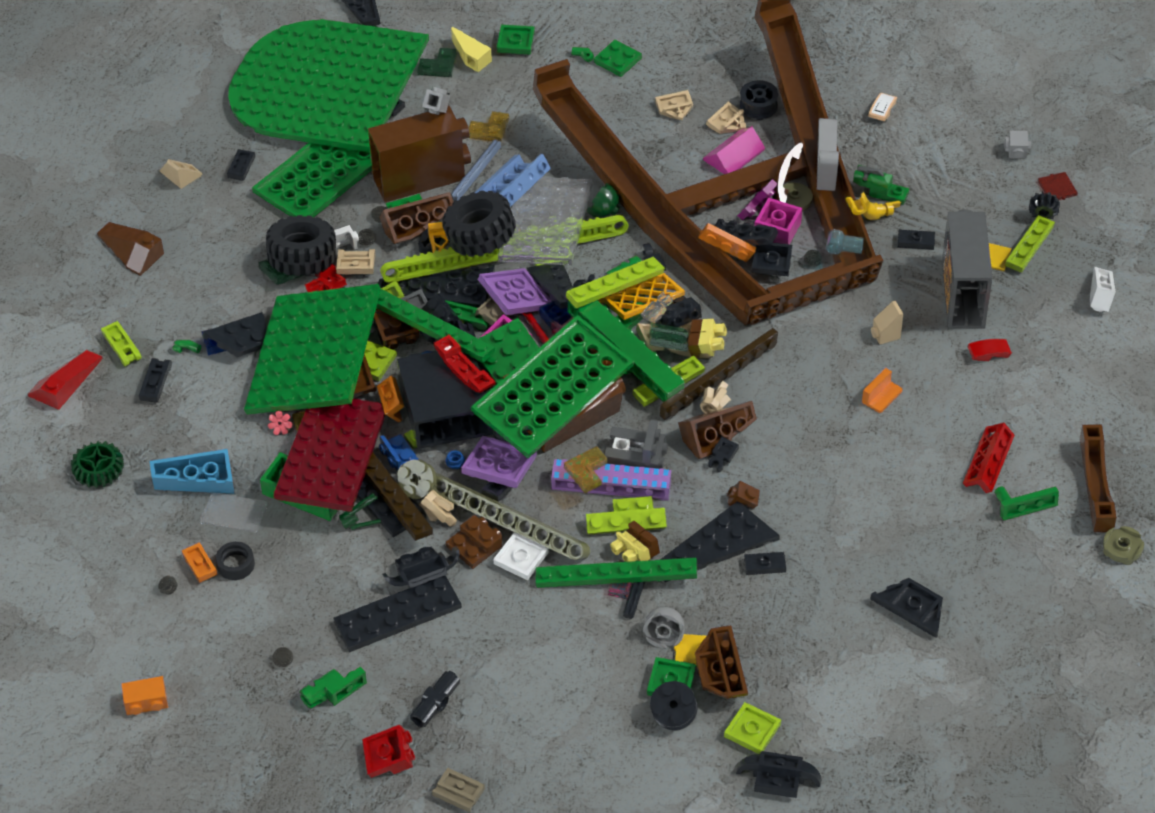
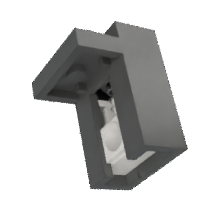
[604,420,668,469]

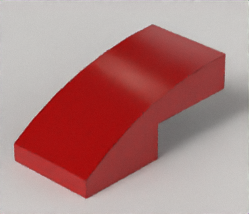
[315,264,347,289]
[967,339,1012,362]

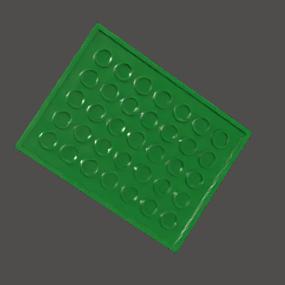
[244,284,381,415]

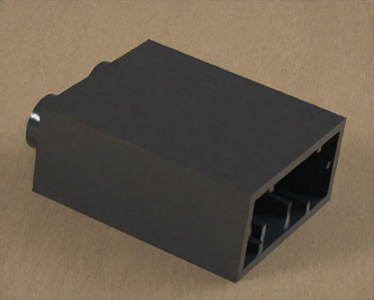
[397,351,493,449]

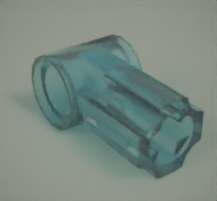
[826,230,864,254]

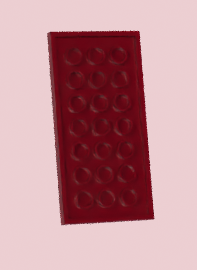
[274,399,385,512]

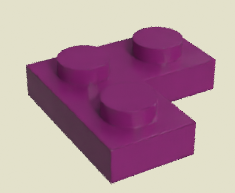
[737,179,777,220]

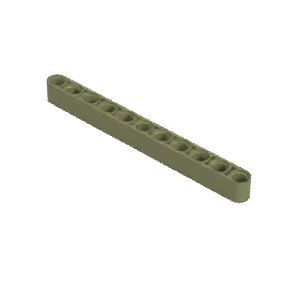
[400,463,590,560]

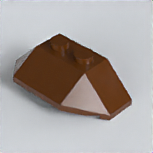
[695,625,748,699]

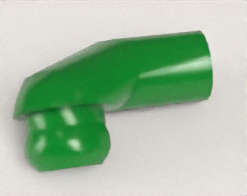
[572,47,594,62]
[172,340,202,353]

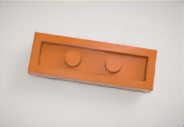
[699,223,756,262]

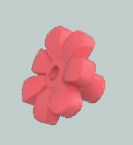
[268,411,293,435]

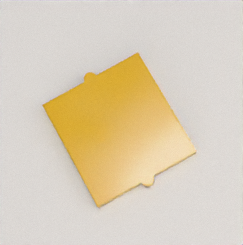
[989,243,1012,272]
[674,634,706,665]

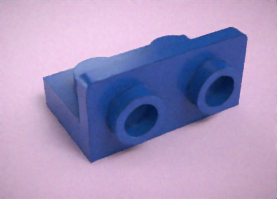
[379,434,418,472]

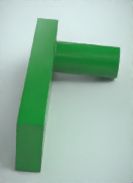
[994,486,1059,521]

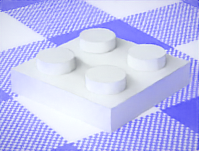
[493,532,549,580]

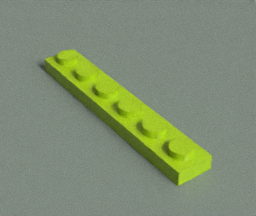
[565,257,665,308]

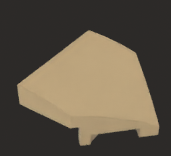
[655,90,693,120]
[706,101,746,134]

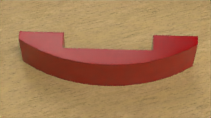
[434,334,495,393]

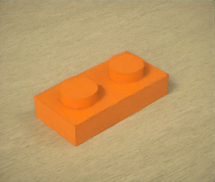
[181,542,218,583]

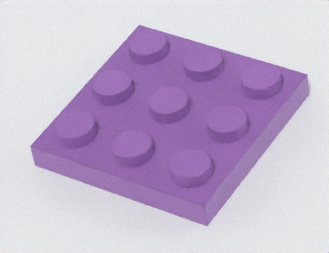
[478,268,553,315]
[461,436,537,488]

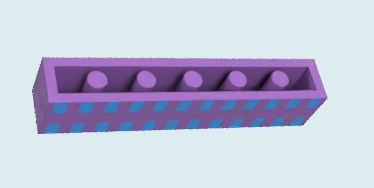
[551,459,671,501]

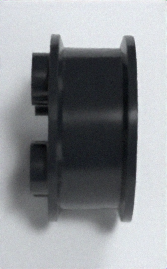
[740,80,779,120]
[650,681,698,731]

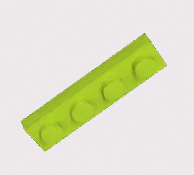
[1005,215,1055,273]
[633,355,705,407]
[586,508,667,535]

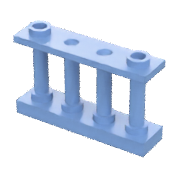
[475,154,551,207]

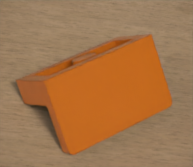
[862,368,902,413]
[377,376,404,422]

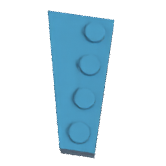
[150,449,235,494]

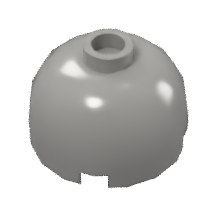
[643,607,685,648]

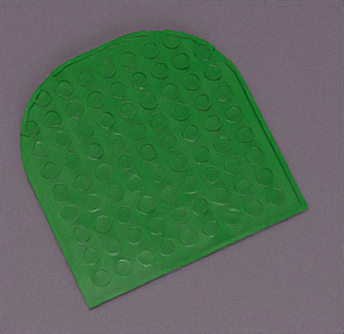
[228,19,429,152]

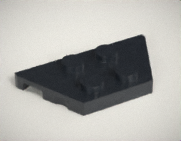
[202,312,267,357]
[870,578,943,638]

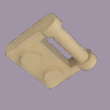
[336,249,376,275]

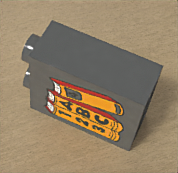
[941,209,992,329]

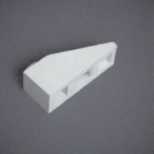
[1090,267,1116,312]

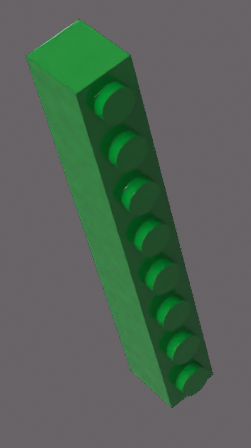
[568,300,685,402]

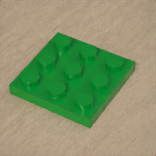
[478,318,539,385]

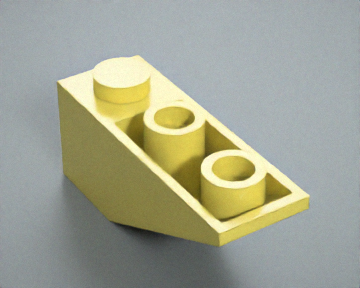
[451,27,492,72]

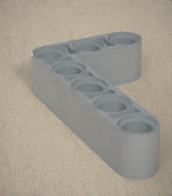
[817,118,839,191]

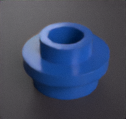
[446,450,465,469]

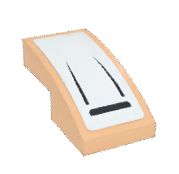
[868,93,897,121]

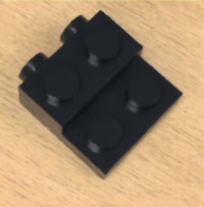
[752,243,793,277]
[419,293,459,344]
[651,296,702,331]

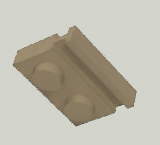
[475,297,513,325]
[432,768,485,813]

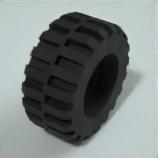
[442,190,516,257]
[266,215,336,276]

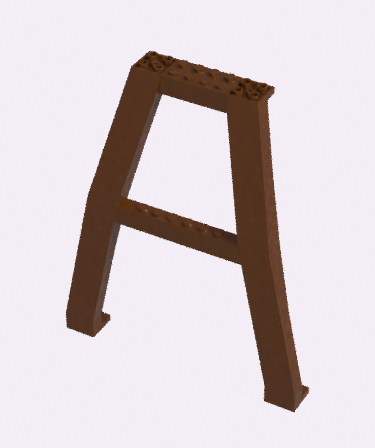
[533,0,883,326]

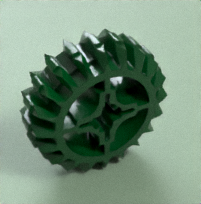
[71,440,124,489]

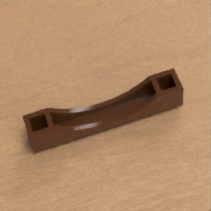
[1079,424,1117,532]

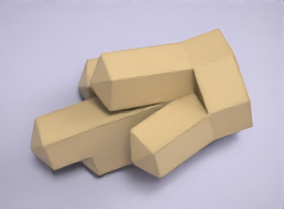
[700,381,731,414]
[419,490,457,526]

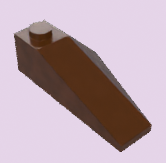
[379,192,454,244]
[97,222,164,276]
[678,401,757,459]

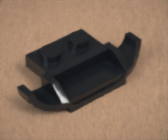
[382,546,460,588]
[736,751,822,798]

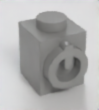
[422,86,451,115]
[1004,130,1031,159]

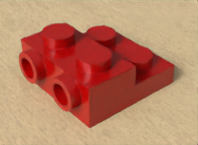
[362,724,415,778]

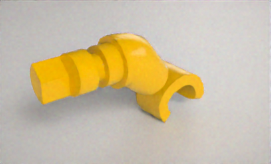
[846,192,901,220]

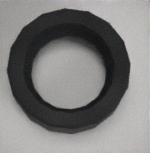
[215,541,255,580]

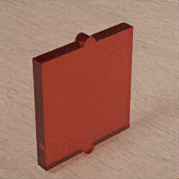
[1038,172,1078,200]

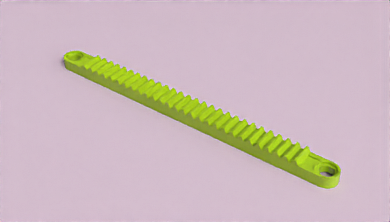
[380,215,629,282]

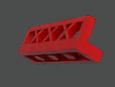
[963,422,1015,493]

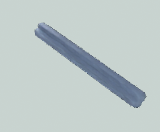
[451,140,501,201]

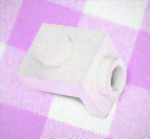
[334,225,359,250]

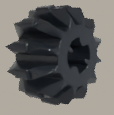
[1029,191,1060,219]

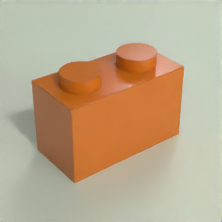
[121,676,168,715]

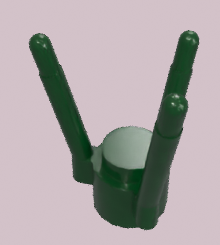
[339,493,381,531]

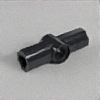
[410,670,460,727]

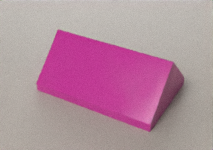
[703,126,765,174]

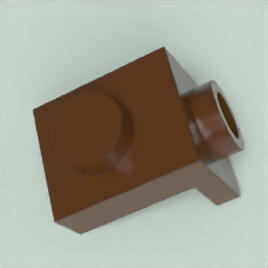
[727,481,760,509]

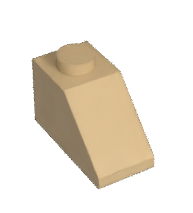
[871,301,903,344]

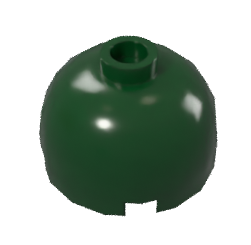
[586,183,620,219]

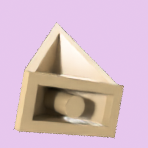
[160,159,202,189]

